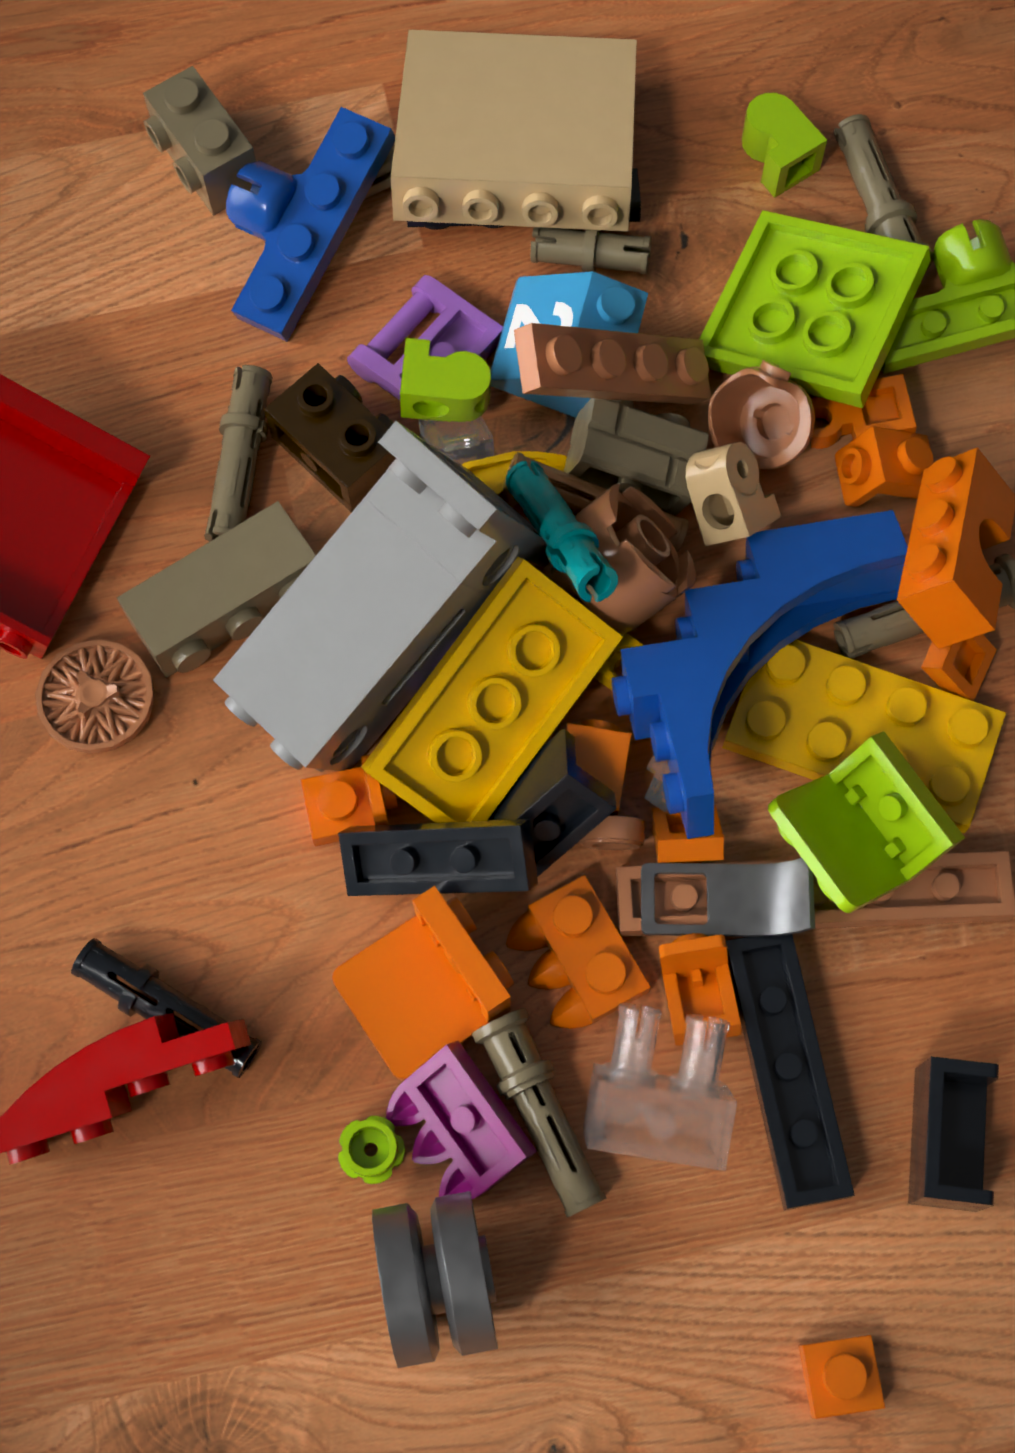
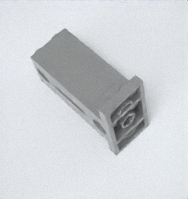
[213,421,550,772]

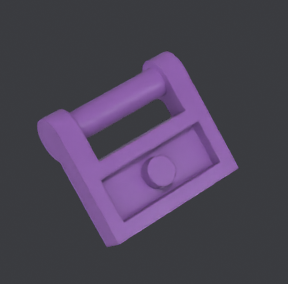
[347,275,503,422]

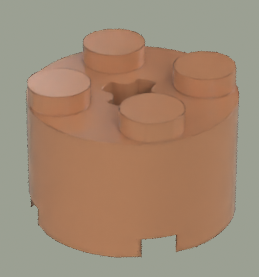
[551,484,696,636]

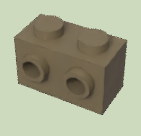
[143,66,256,216]

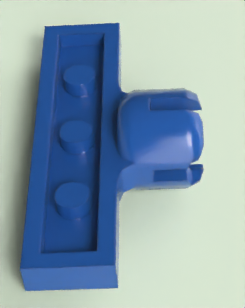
[226,107,395,342]

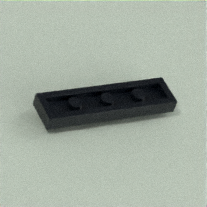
[726,934,855,1211]

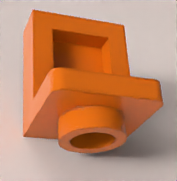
[835,426,934,507]
[658,933,742,1046]

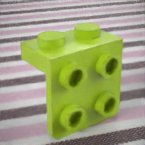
[768,731,965,913]

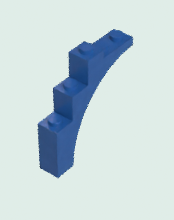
[612,510,908,839]

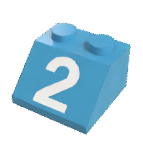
[490,271,648,418]

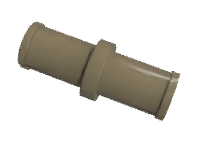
[530,227,652,275]

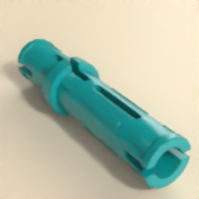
[505,461,618,602]

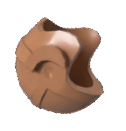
[708,360,815,469]

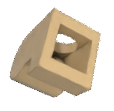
[685,442,782,546]

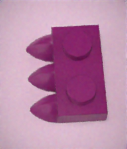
[386,1041,538,1199]

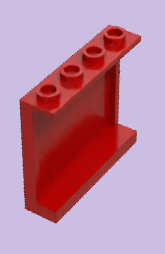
[0,374,150,659]

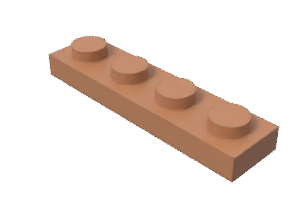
[514,323,711,405]

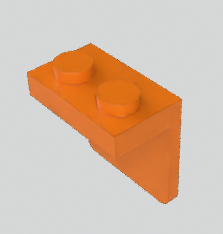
[332,886,514,1081]

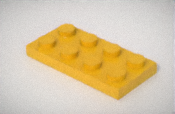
[361,557,623,823]
[722,640,1006,834]

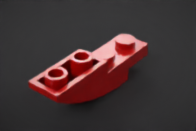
[0,1013,251,1165]

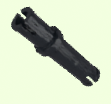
[71,938,262,1078]

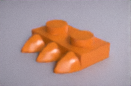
[506,875,651,1029]

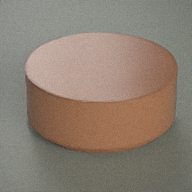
[579,816,645,850]

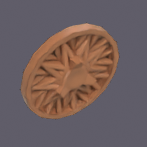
[35,639,155,754]

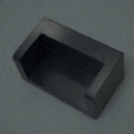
[908,1056,999,1212]

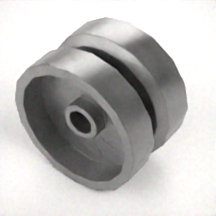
[372,1191,498,1368]

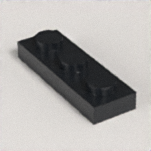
[338,819,538,896]

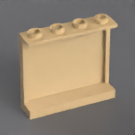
[391,30,637,231]

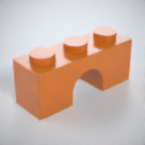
[897,447,1015,649]

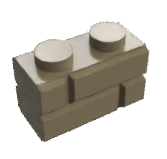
[564,398,709,516]

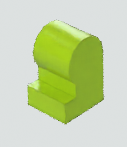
[742,93,827,198]
[400,338,491,422]

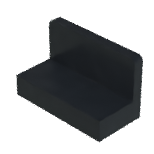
[487,729,617,877]

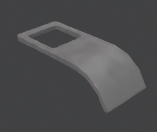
[641,857,815,937]

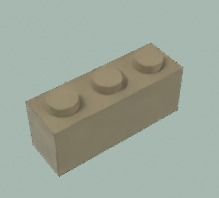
[117,501,316,678]

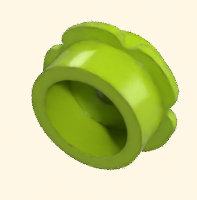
[338,1116,405,1184]

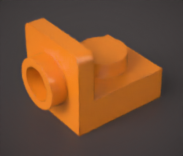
[300,754,398,846]

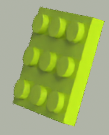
[699,210,931,408]

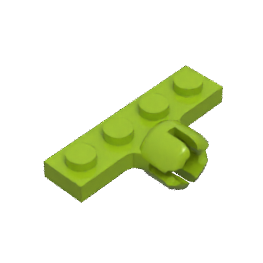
[881,219,1015,374]

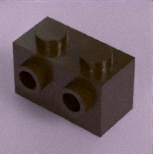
[264,363,396,513]

